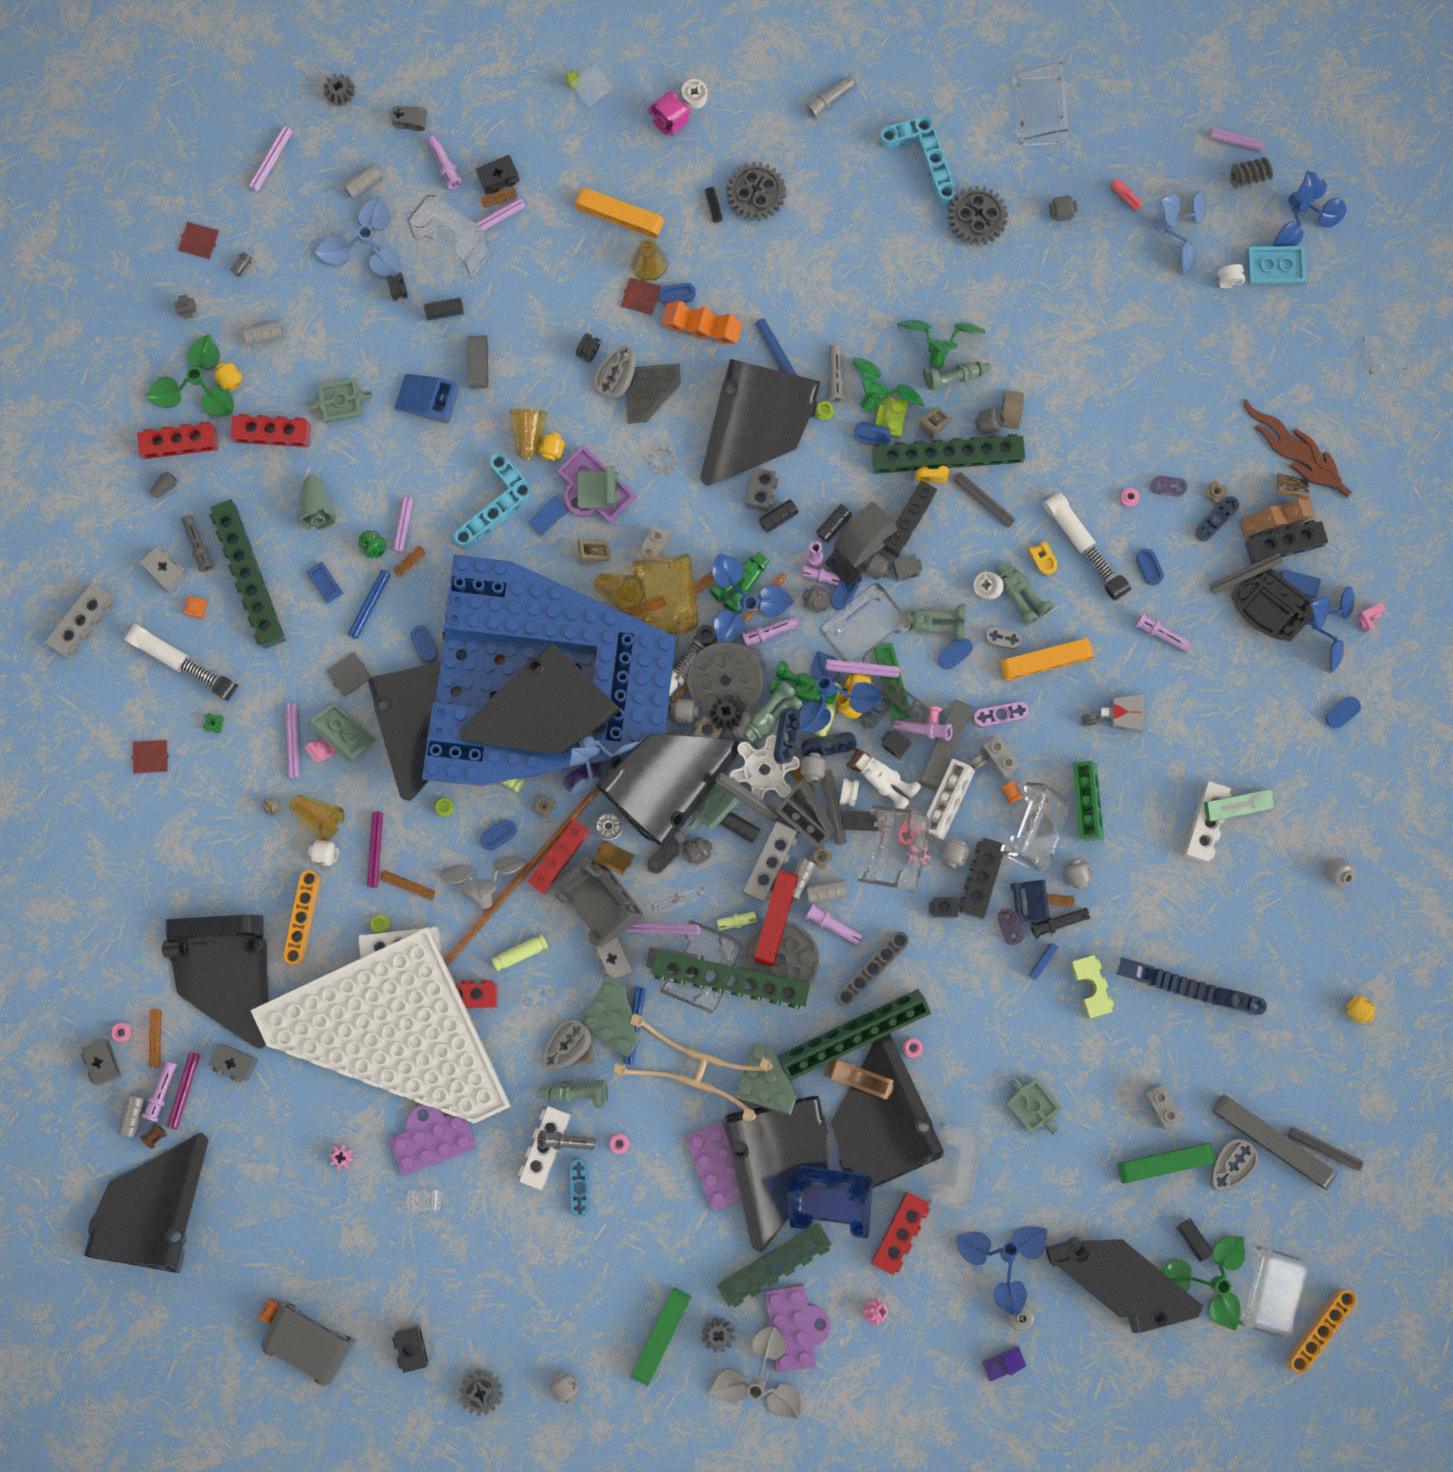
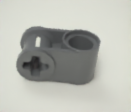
[390,106,427,131]

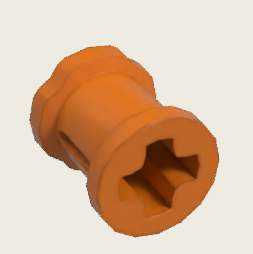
[1000,780,1024,805]
[257,1298,281,1325]

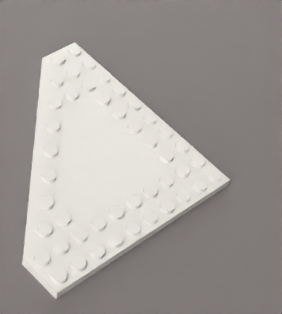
[251,927,511,1123]

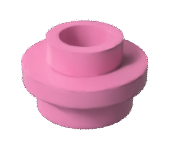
[1120,488,1140,507]
[111,1023,131,1042]
[903,1038,923,1058]
[609,1134,629,1154]

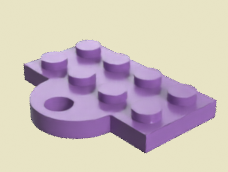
[557,445,637,524]
[389,1105,477,1176]
[685,1122,745,1212]
[765,1285,830,1373]

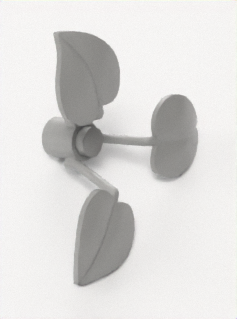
[439,856,527,909]
[709,1326,801,1419]

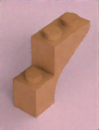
[1239,498,1315,538]
[825,1059,893,1099]

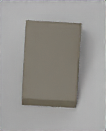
[1002,390,1024,429]
[918,407,951,440]
[577,540,611,565]

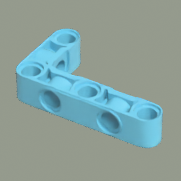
[880,116,955,206]
[454,453,532,549]

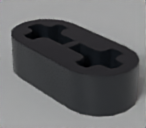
[647,842,679,874]

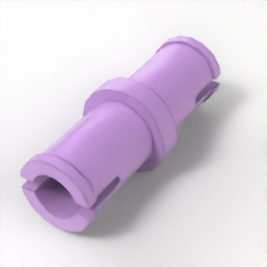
[801,565,840,586]

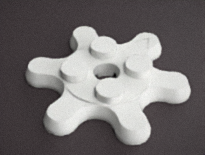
[729,735,800,800]

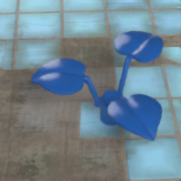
[1273,171,1347,246]
[712,554,794,642]
[1306,586,1355,673]
[799,651,882,733]
[956,1227,1047,1315]

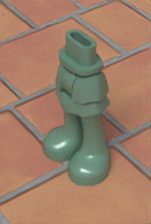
[923,361,991,391]
[996,561,1054,626]
[899,604,965,640]
[743,681,803,743]
[537,1080,609,1108]

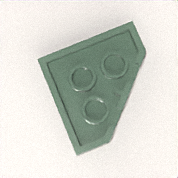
[581,975,639,1057]
[734,1044,797,1115]

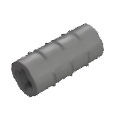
[343,164,382,199]
[243,320,284,345]
[793,858,816,900]
[806,879,848,904]
[118,1094,145,1137]

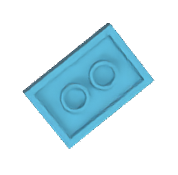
[1247,246,1306,285]

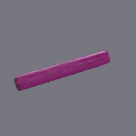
[367,811,383,888]
[167,1052,200,1129]

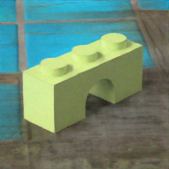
[1069,955,1114,1019]

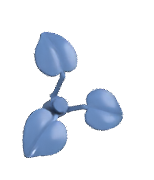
[1153,191,1207,275]
[315,196,401,277]
[569,735,643,795]

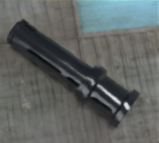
[1030,907,1090,939]

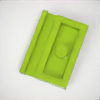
[876,396,908,438]

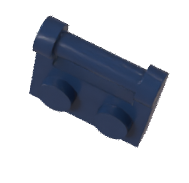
[1010,879,1050,923]

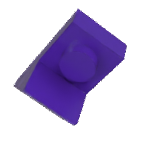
[982,1347,1026,1382]

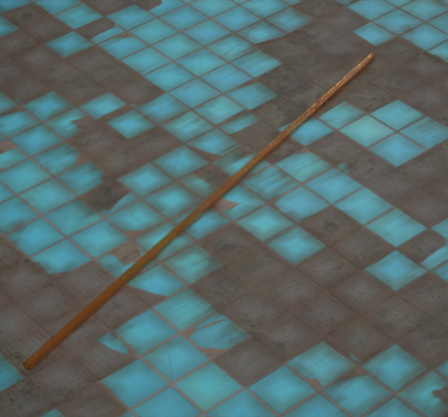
[444,573,787,967]

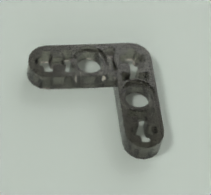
[860,681,931,729]

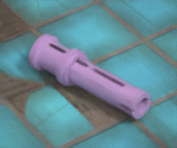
[427,135,463,190]
[805,541,823,568]
[1135,612,1193,653]
[741,616,799,647]
[893,720,953,741]
[805,903,862,945]
[141,1061,177,1122]

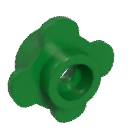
[203,713,224,733]

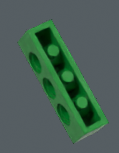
[1073,760,1104,842]

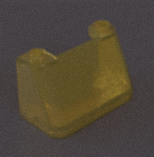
[632,553,699,635]

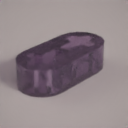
[1150,476,1187,497]
[998,908,1024,945]

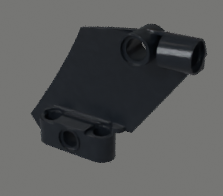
[1046,1237,1203,1333]

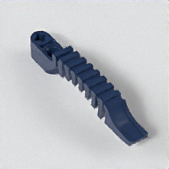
[1116,957,1267,1015]

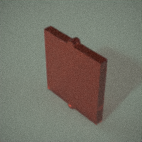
[178,222,219,259]
[621,277,661,315]
[131,740,169,774]

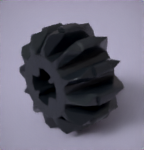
[710,699,742,732]

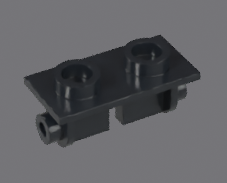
[825,549,862,588]
[843,810,882,831]

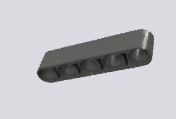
[919,699,973,791]
[836,931,909,1006]

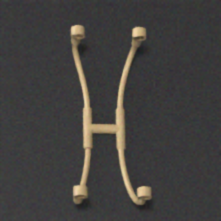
[613,1014,773,1122]

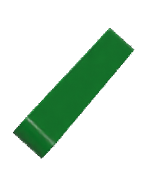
[1117,1143,1215,1184]
[630,1287,691,1386]

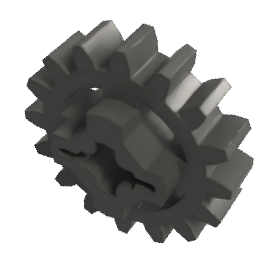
[459,1370,503,1416]

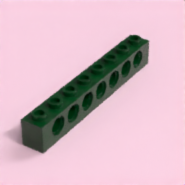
[872,434,1025,474]
[209,499,286,649]
[650,950,810,1009]
[777,989,931,1081]

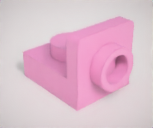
[1357,603,1386,632]
[305,738,336,762]

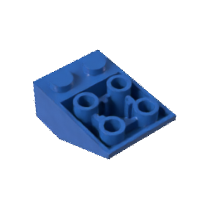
[394,374,459,424]

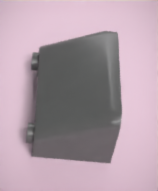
[553,857,643,947]
[261,1301,356,1387]

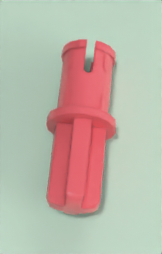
[1110,178,1143,210]

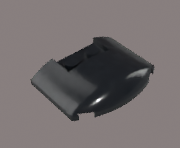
[1231,568,1313,642]

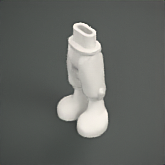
[855,753,921,813]

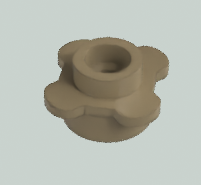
[1205,481,1227,503]
[533,795,556,818]
[262,797,279,817]
[809,846,832,869]
[575,1045,593,1064]

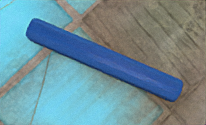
[755,318,797,375]
[348,570,390,639]
[623,987,646,1065]

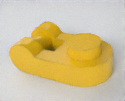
[914,466,949,483]
[1027,540,1058,576]

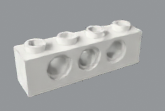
[921,758,975,840]
[1183,781,1232,863]
[359,927,441,958]
[518,1106,571,1190]

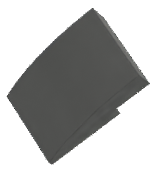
[834,502,898,567]

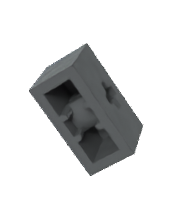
[81,1039,122,1085]
[208,1043,258,1083]

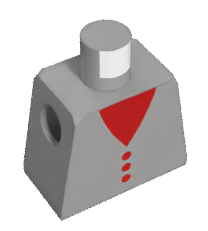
[1100,694,1145,733]

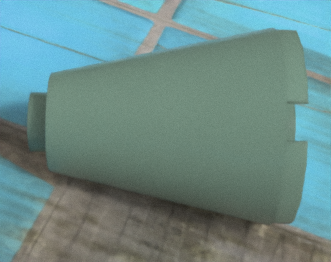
[298,475,336,530]

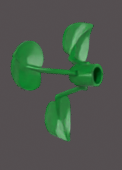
[897,320,986,367]
[146,335,234,416]
[853,357,924,412]
[1161,1236,1245,1330]

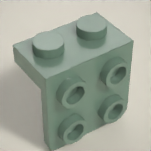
[578,466,619,509]

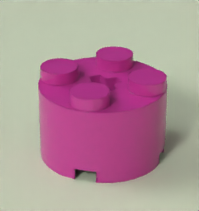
[648,90,690,137]

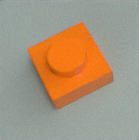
[183,595,208,619]

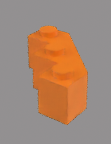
[661,301,742,345]

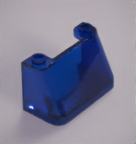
[787,1166,872,1239]

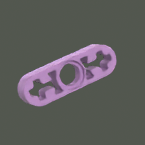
[973,702,1029,727]

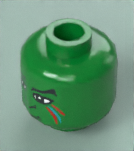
[358,530,386,558]

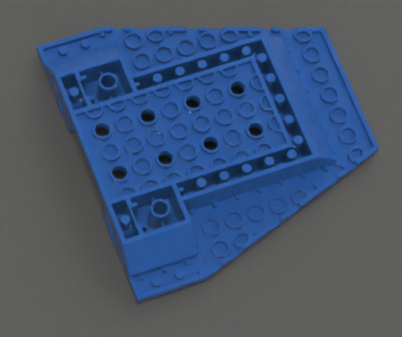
[422,554,676,786]

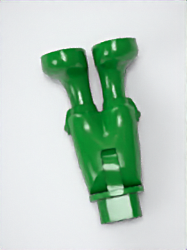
[709,552,769,613]
[769,660,838,705]

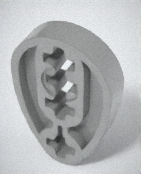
[594,345,636,398]
[543,1020,591,1071]
[1211,1139,1259,1191]

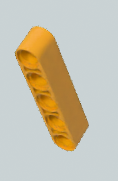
[574,187,664,238]
[999,638,1094,681]
[283,870,321,965]
[1286,1288,1357,1374]

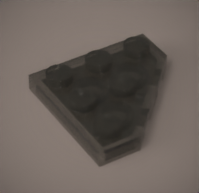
[625,363,681,424]

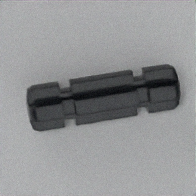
[705,187,723,223]

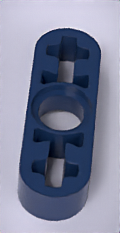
[1195,496,1239,541]
[774,710,799,764]
[801,732,857,757]

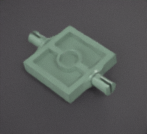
[308,378,372,423]
[688,777,739,831]
[1006,1077,1062,1135]

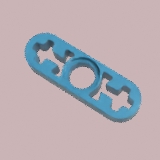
[570,1159,589,1217]

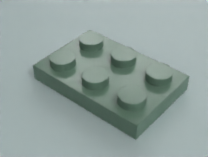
[307,702,376,762]

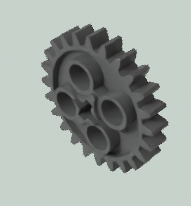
[726,161,786,221]
[947,186,1008,246]

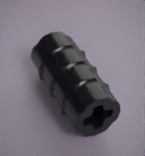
[424,297,464,321]
[758,499,799,533]
[816,504,853,543]
[719,811,760,843]
[1177,1218,1214,1262]

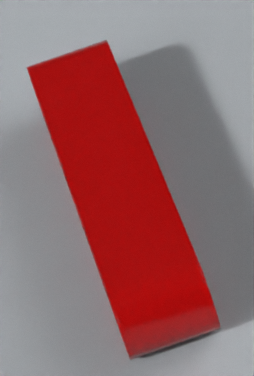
[754,870,799,967]

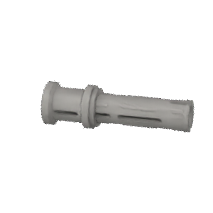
[805,75,857,118]
[828,344,845,403]

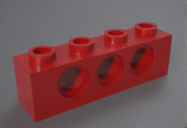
[230,414,311,448]
[137,422,218,460]
[527,819,590,895]
[455,980,498,1008]
[871,1191,930,1275]

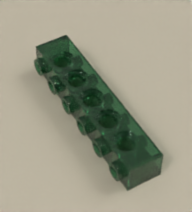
[717,1223,832,1308]

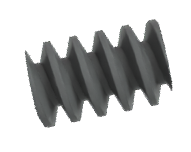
[1231,157,1273,188]

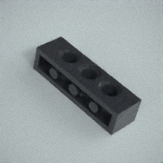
[882,480,937,558]
[1245,520,1328,565]
[958,838,1006,920]

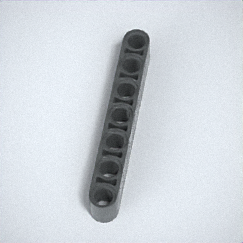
[1212,1094,1338,1190]

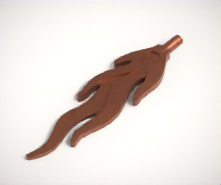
[1244,399,1352,497]

